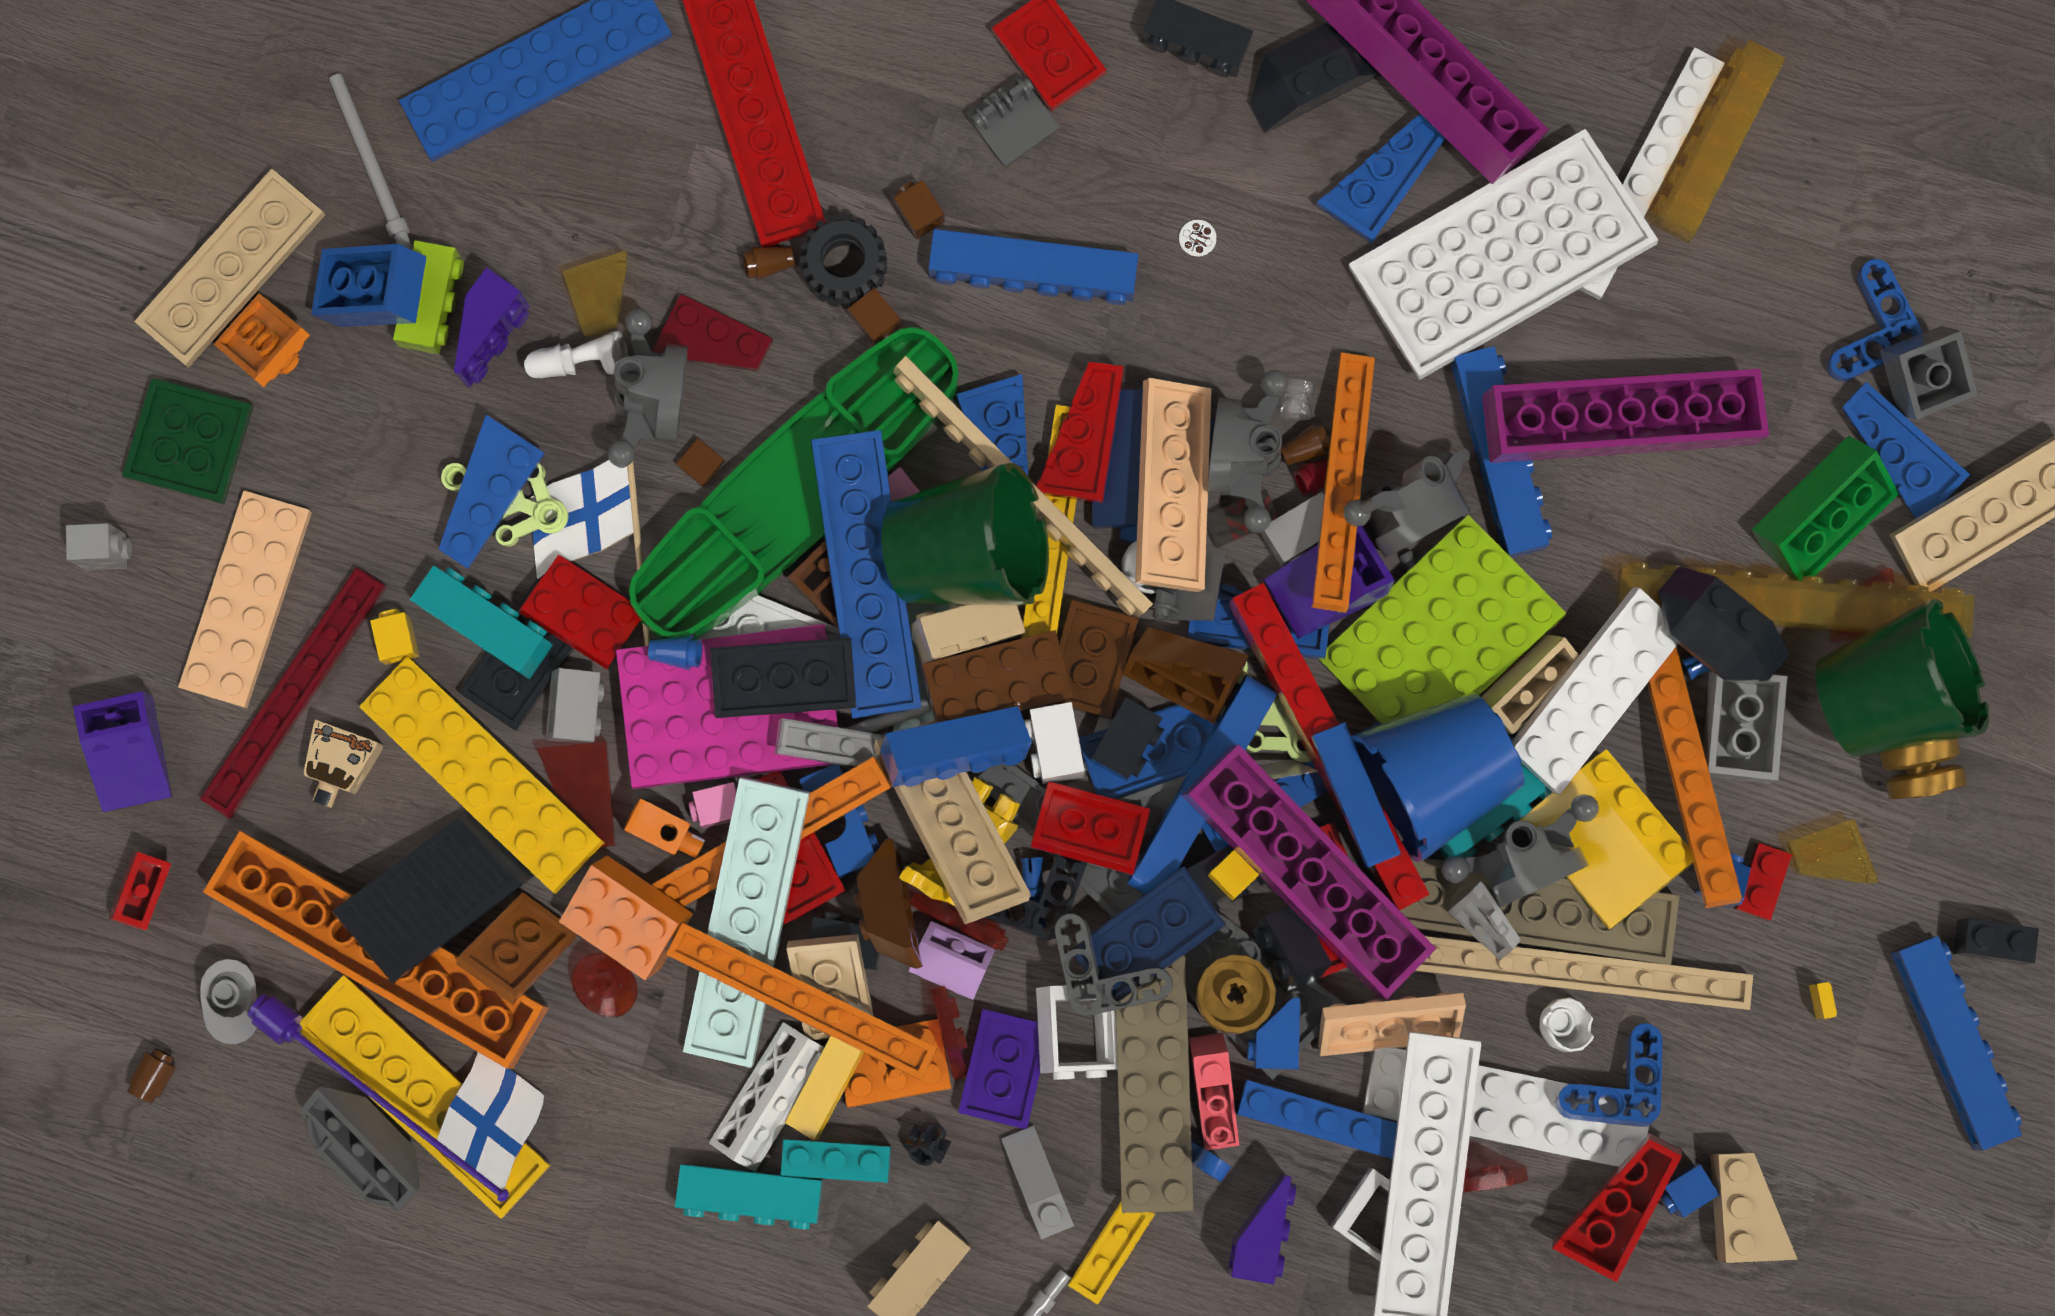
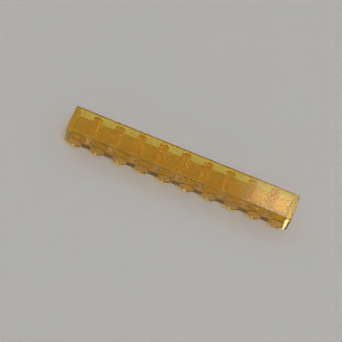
[1615,562,1974,639]

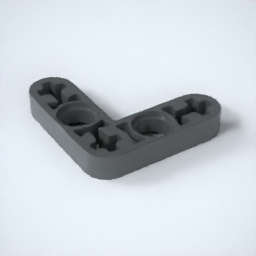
[1055,914,1173,1016]

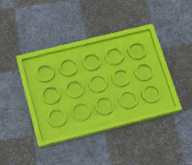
[1318,515,1566,724]

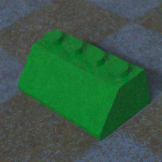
[1751,435,1899,588]

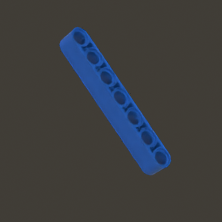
[1126,675,1277,894]

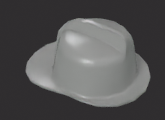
[200,959,257,1045]

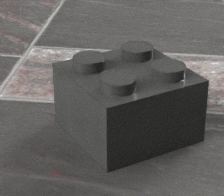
[1880,326,1978,420]

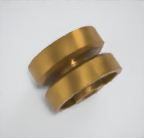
[1879,739,1967,800]
[1195,955,1276,1034]

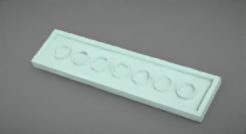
[683,777,810,1068]

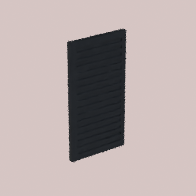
[332,811,535,984]

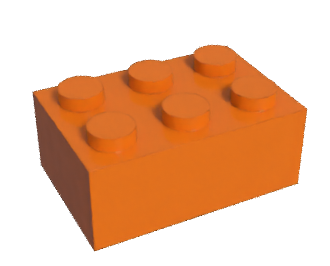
[559,855,693,980]

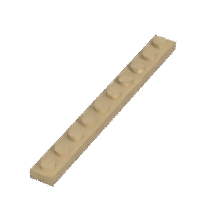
[893,356,1153,618]
[1415,936,1753,1010]

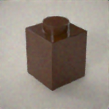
[894,180,945,240]
[848,288,902,346]

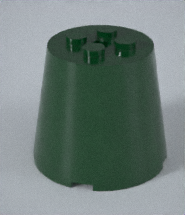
[881,463,1049,605]
[1815,599,1989,757]

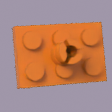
[213,293,310,387]
[844,1019,952,1108]

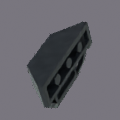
[1249,24,1381,133]
[1657,566,1790,681]

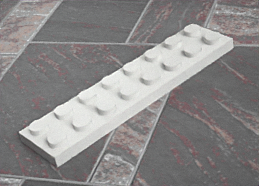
[1373,1031,1481,1316]
[1362,1047,1651,1167]

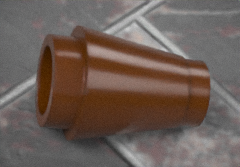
[742,247,795,281]
[1281,424,1330,466]

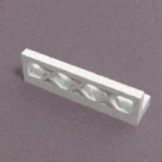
[709,1022,825,1172]

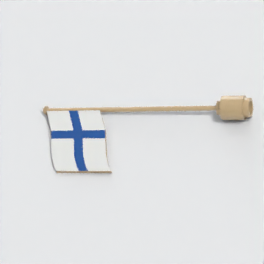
[529,460,651,646]

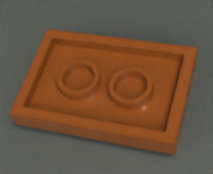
[456,892,577,1005]

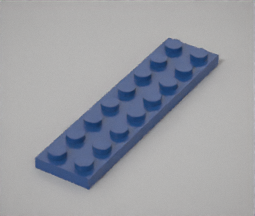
[399,0,672,162]
[811,430,922,718]

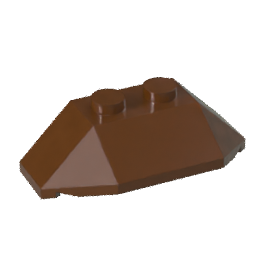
[854,838,923,969]

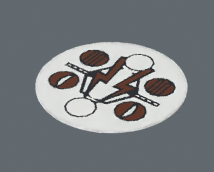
[1179,220,1216,256]

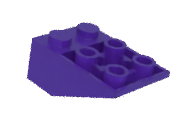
[454,267,530,389]
[1264,526,1395,639]
[73,691,172,812]
[1227,1174,1296,1285]

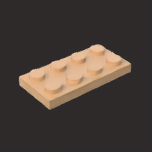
[1318,992,1466,1056]

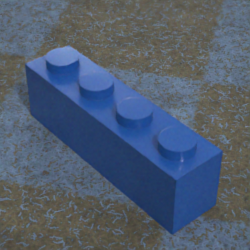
[880,706,1032,787]

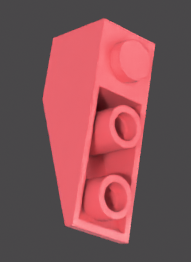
[1188,1033,1239,1150]

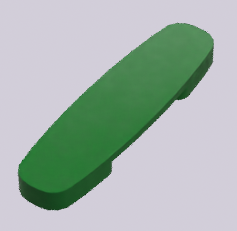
[629,327,959,639]

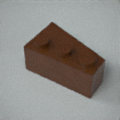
[786,541,838,627]
[1122,627,1249,724]

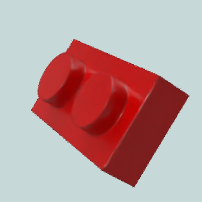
[1735,843,1792,921]

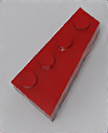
[1552,1133,1682,1282]

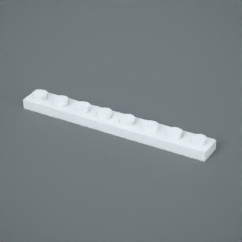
[1579,48,1725,300]

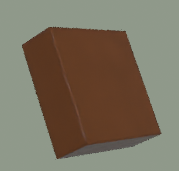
[676,438,725,487]

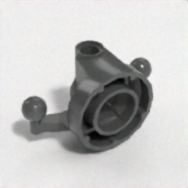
[607,308,688,468]
[1208,370,1288,533]
[1343,449,1471,558]
[1441,794,1599,908]

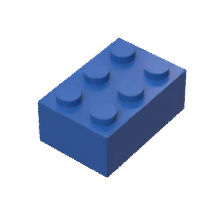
[311,244,427,327]

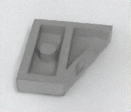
[1448,881,1521,960]

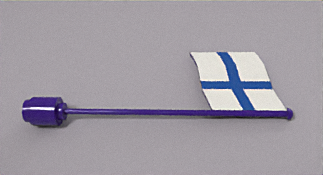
[247,994,544,1202]

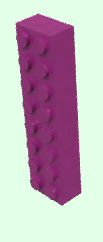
[1306,0,1549,184]
[1482,369,1769,463]
[1182,744,1436,999]

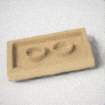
[787,934,874,1040]

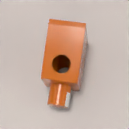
[622,798,705,858]

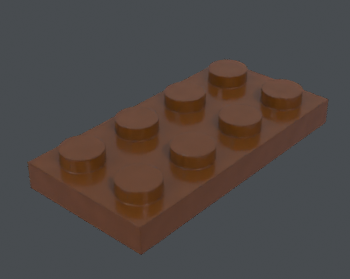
[920,630,1073,723]

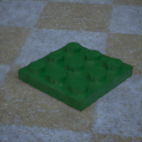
[122,378,254,505]

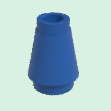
[648,635,702,670]

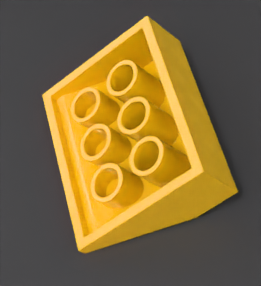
[1520,749,1693,930]

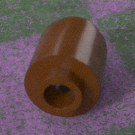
[127,1048,177,1104]

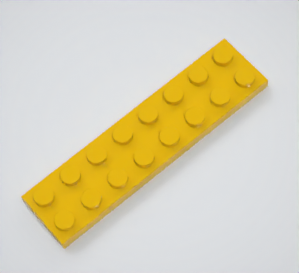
[359,656,604,894]
[300,975,551,1219]

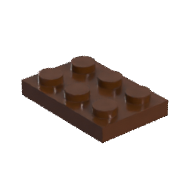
[1053,600,1139,719]

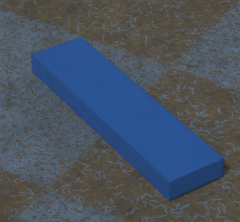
[1311,723,1401,868]

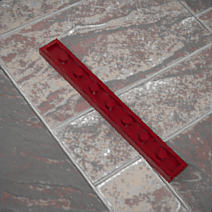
[200,567,387,819]

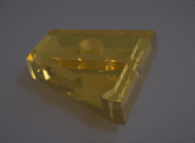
[563,251,628,338]
[1786,818,1879,884]

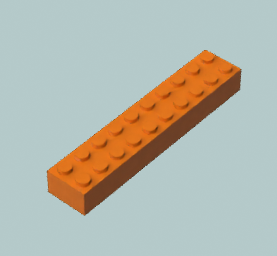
[203,831,549,1069]

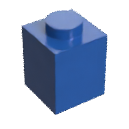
[1660,1164,1719,1218]

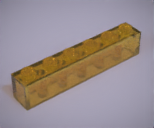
[1652,40,1786,243]

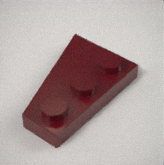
[651,294,773,372]

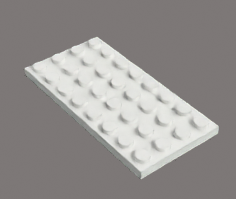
[1349,129,1658,380]

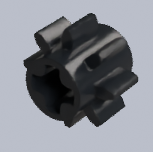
[904,1122,951,1166]

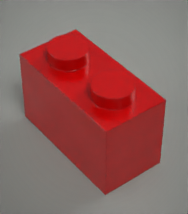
[108,852,171,931]

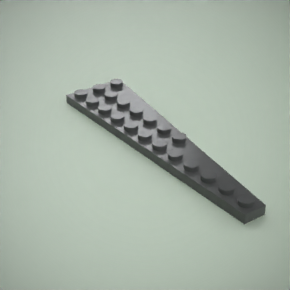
[978,764,1345,1080]

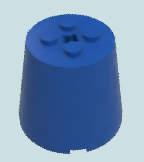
[1351,693,1524,862]

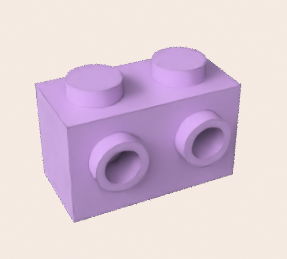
[909,921,995,1000]

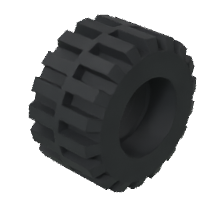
[800,214,888,308]

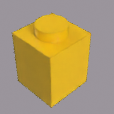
[370,609,420,665]

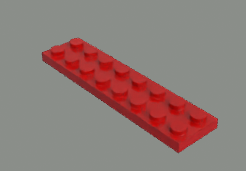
[683,0,826,247]

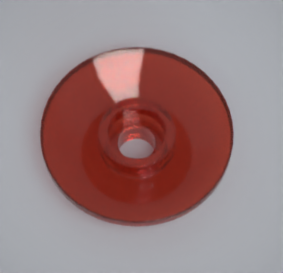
[572,953,638,1017]

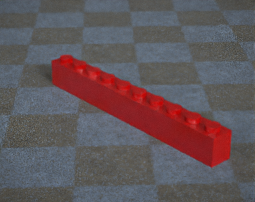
[1228,583,1430,910]

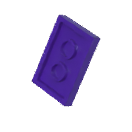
[958,1009,1040,1129]

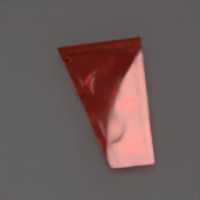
[537,741,616,848]
[910,892,1010,954]

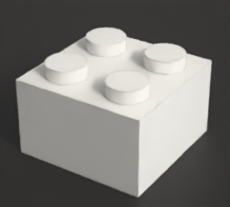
[1024,702,1085,785]

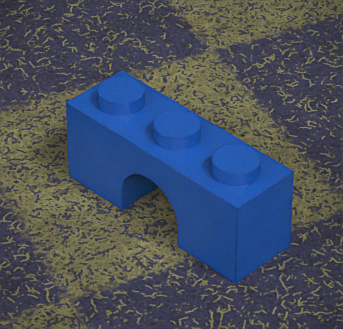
[799,764,880,879]

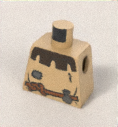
[304,720,384,808]

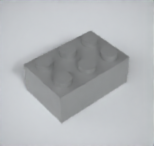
[1702,671,1787,784]

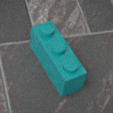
[781,1139,892,1183]

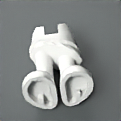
[524,331,629,378]

